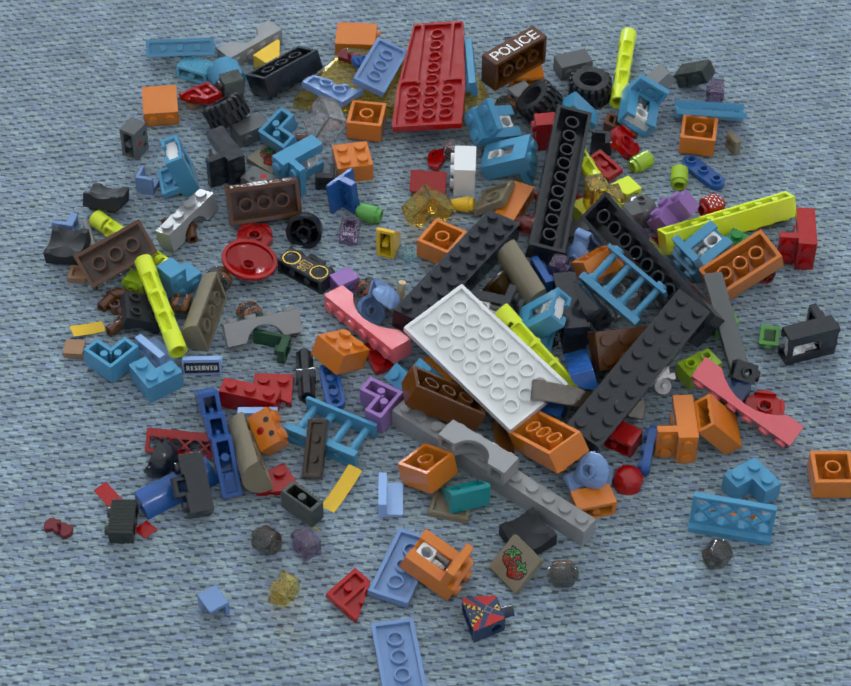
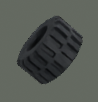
[568,66,612,109]
[516,79,563,124]
[202,92,251,129]

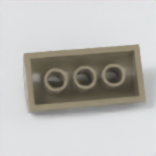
[497,239,547,305]
[181,272,228,352]
[227,412,274,493]

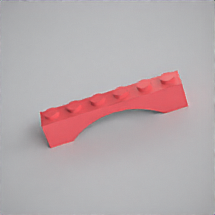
[324,285,412,364]
[691,357,804,448]

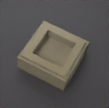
[725,131,742,156]

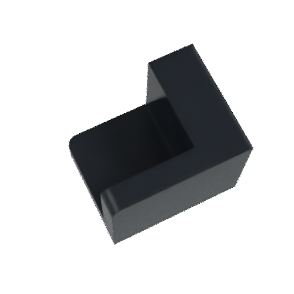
[590,130,612,156]
[315,164,335,190]

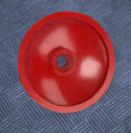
[221,239,277,281]

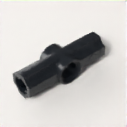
[295,349,316,403]

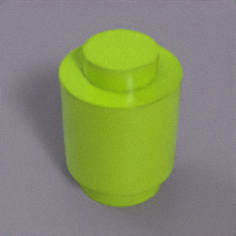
[627,150,654,174]
[670,164,688,190]

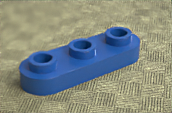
[682,155,725,191]
[319,365,345,410]
[637,425,657,476]

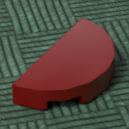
[427,147,452,171]

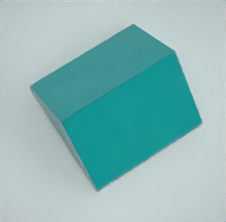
[441,479,491,514]

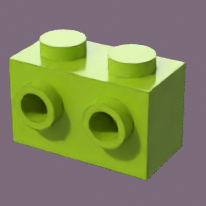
[675,348,722,390]

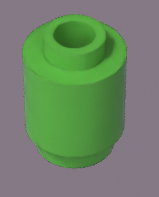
[355,203,383,224]

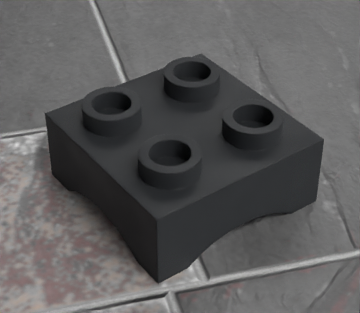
[83,182,129,213]
[43,226,91,265]
[120,290,160,334]
[499,507,557,555]

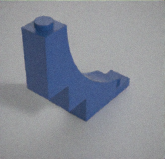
[194,386,243,499]

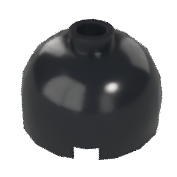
[286,212,323,249]
[144,437,179,478]

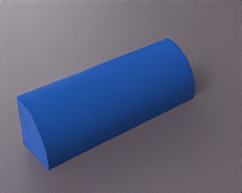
[563,348,598,390]
[134,456,219,520]

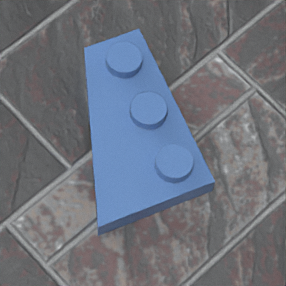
[302,75,364,108]

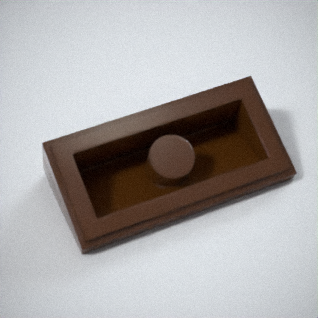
[492,418,515,454]

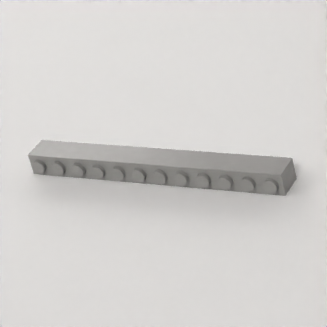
[392,400,596,547]

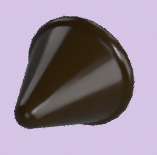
[482,270,509,295]

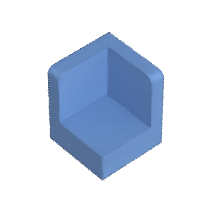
[135,166,160,195]
[51,213,80,230]
[197,585,230,616]

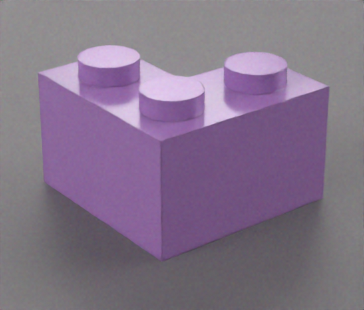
[647,189,700,235]
[359,376,404,433]

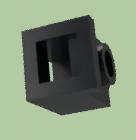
[728,359,761,385]

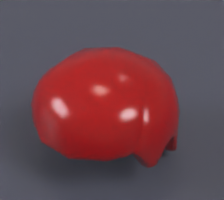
[612,465,644,496]

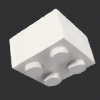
[450,146,476,196]

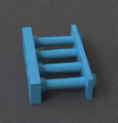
[579,243,668,327]
[284,396,377,467]

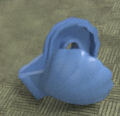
[563,228,604,272]
[357,278,401,326]
[563,451,613,492]

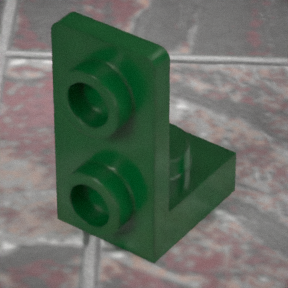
[253,329,291,364]

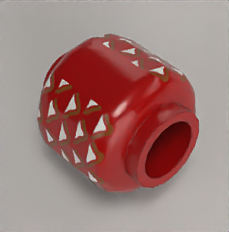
[698,193,726,216]

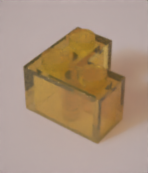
[583,173,625,211]
[401,184,456,228]

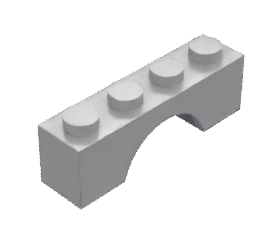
[217,20,282,66]
[155,189,218,252]
[221,306,303,347]
[438,420,519,486]

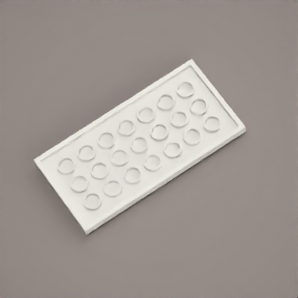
[404,284,568,433]

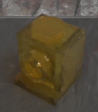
[268,569,300,608]

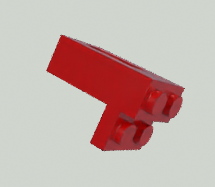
[776,207,818,270]

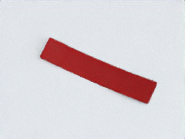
[94,482,157,538]

